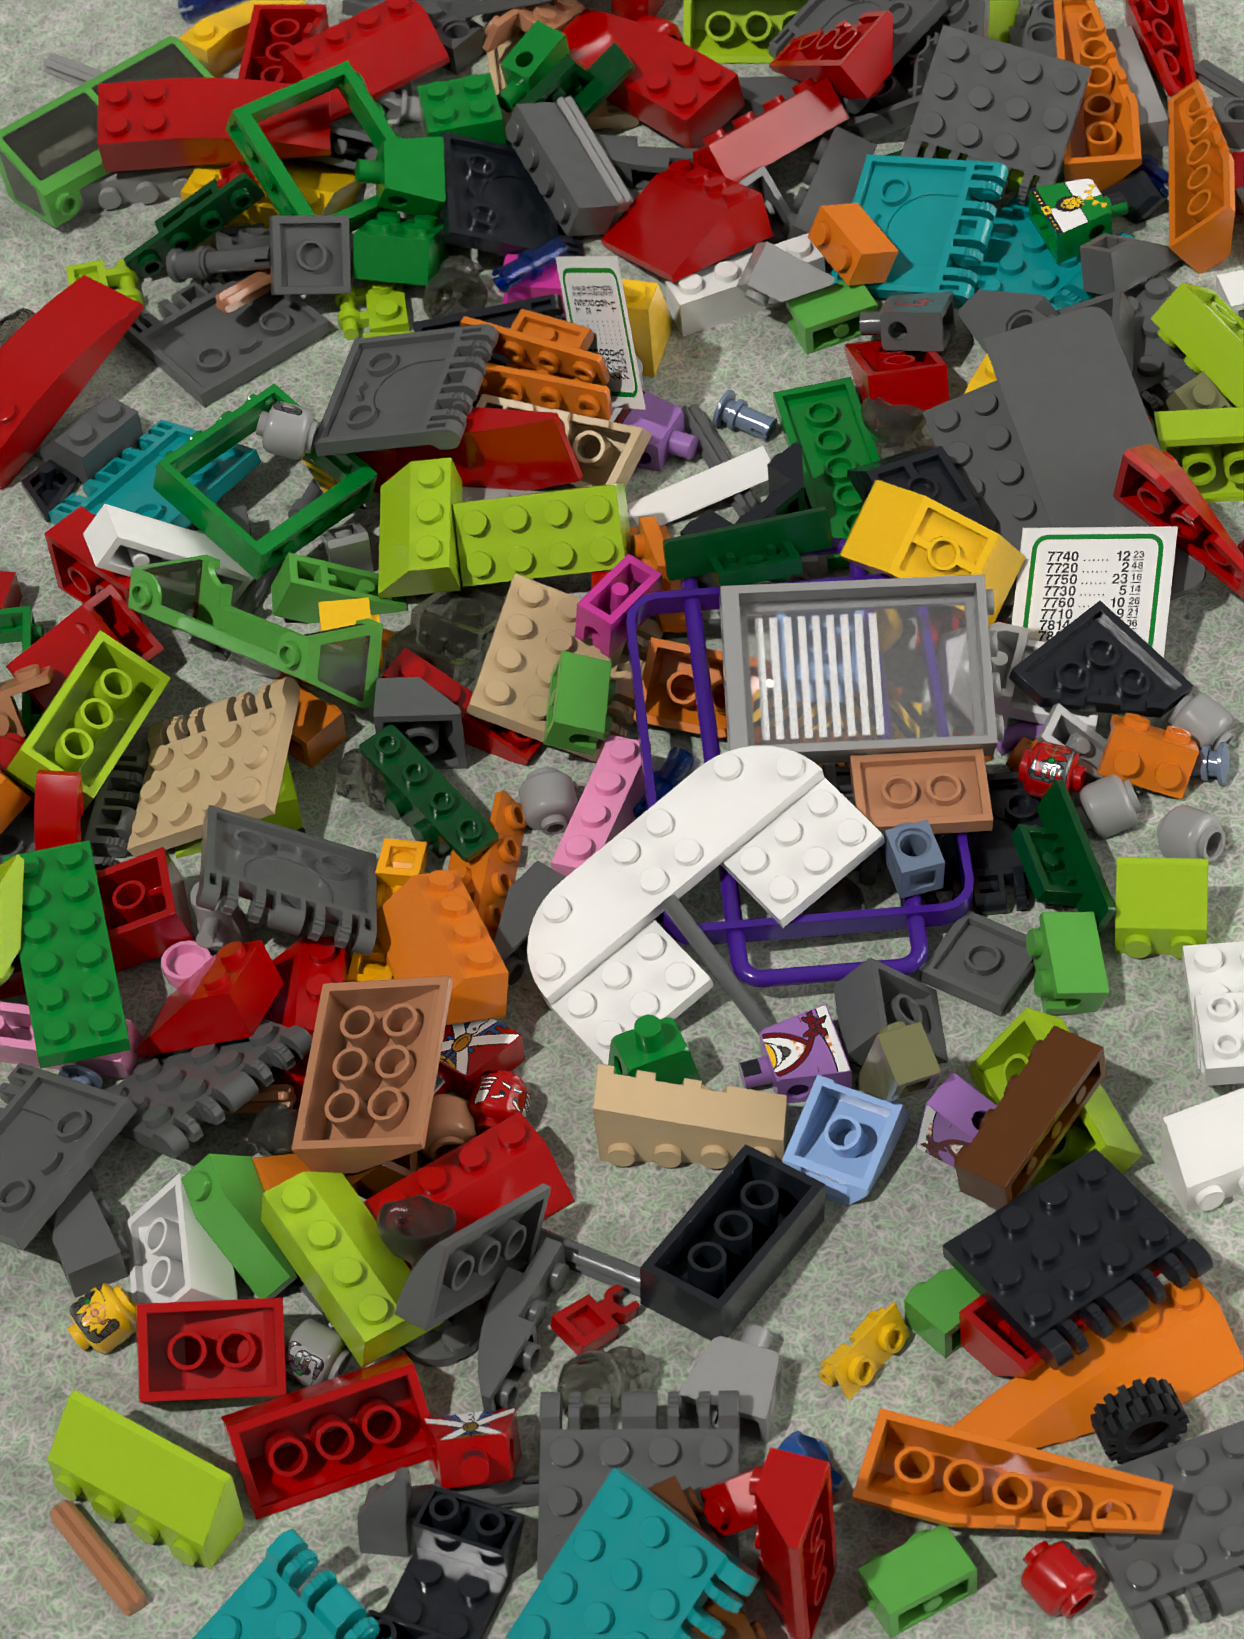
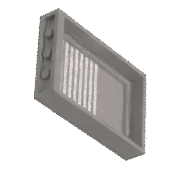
[719,574,1004,764]

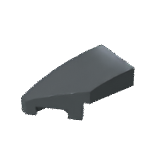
[357,1467,413,1558]

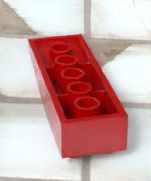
[560,9,745,149]
[98,77,331,172]
[0,275,144,490]
[354,407,583,493]
[0,847,195,999]

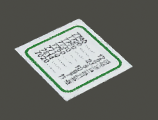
[555,256,646,410]
[1011,526,1178,658]

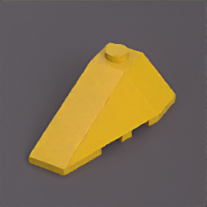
[177,0,306,78]

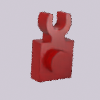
[550,1285,639,1359]

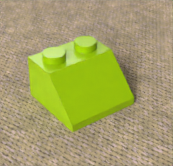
[1115,857,1209,959]

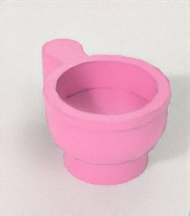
[161,940,213,989]

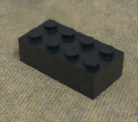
[640,1144,826,1341]

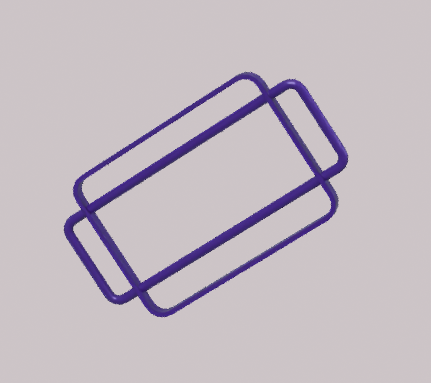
[626,537,974,988]

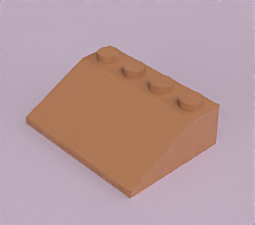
[291,976,453,1174]

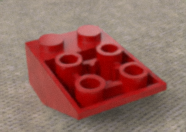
[6,584,164,712]

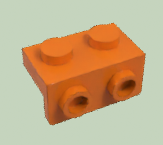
[1097,713,1199,800]

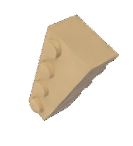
[476,394,652,488]
[593,1063,789,1169]

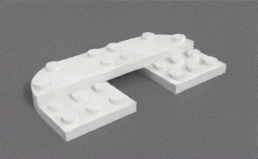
[527,746,885,1065]

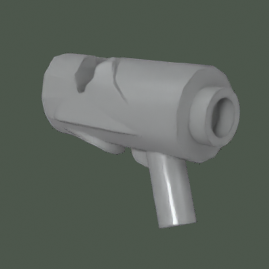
[190,882,253,956]

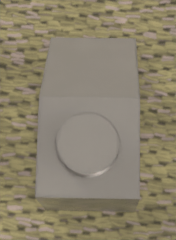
[737,242,835,307]

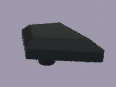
[1100,170,1166,224]
[21,459,78,522]

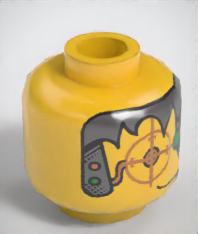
[67,1283,136,1354]

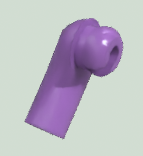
[996,720,1043,756]

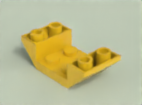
[839,480,1025,626]

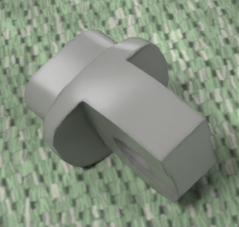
[374,89,421,126]

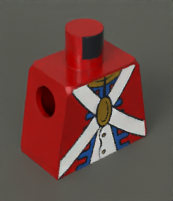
[433,1018,525,1101]
[423,1408,521,1488]

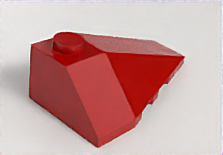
[1113,443,1244,599]

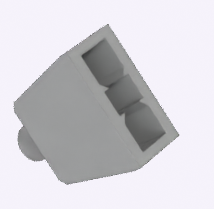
[679,1325,782,1443]

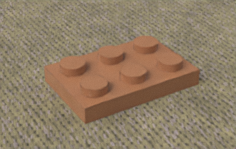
[850,748,993,836]

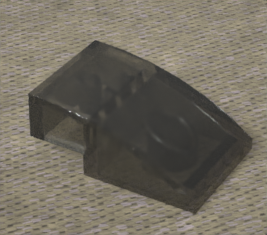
[385,582,505,688]

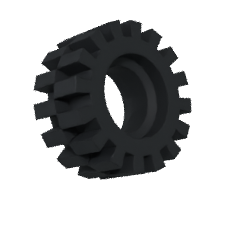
[1090,1377,1189,1465]

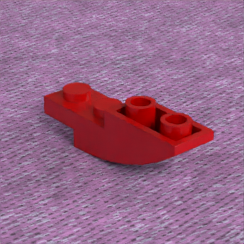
[381,647,543,765]

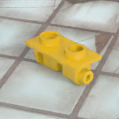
[818,1302,911,1400]

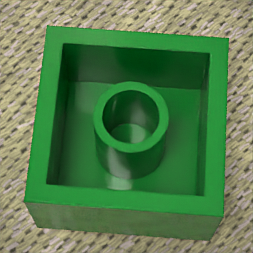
[417,73,506,145]
[353,211,449,286]

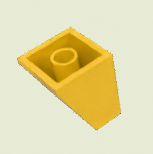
[622,279,674,377]

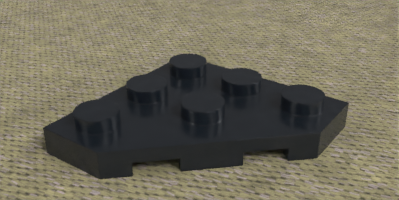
[1009,600,1194,718]

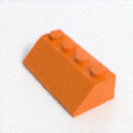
[376,870,509,1025]

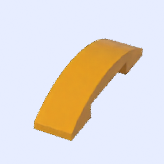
[347,838,428,982]

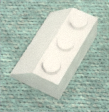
[1160,1088,1244,1213]
[125,1173,238,1337]

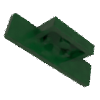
[511,43,636,146]
[123,173,265,279]
[662,506,833,589]
[359,724,499,862]
[1011,779,1116,937]

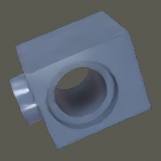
[883,820,945,899]

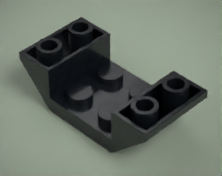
[680,442,806,588]
[847,446,985,527]
[366,1485,525,1639]

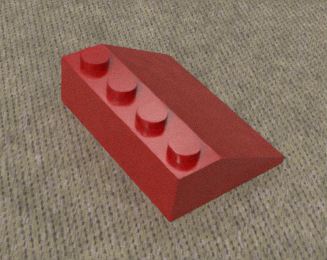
[601,160,773,283]

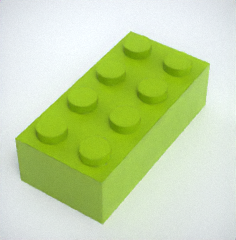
[453,482,632,587]
[4,630,171,810]

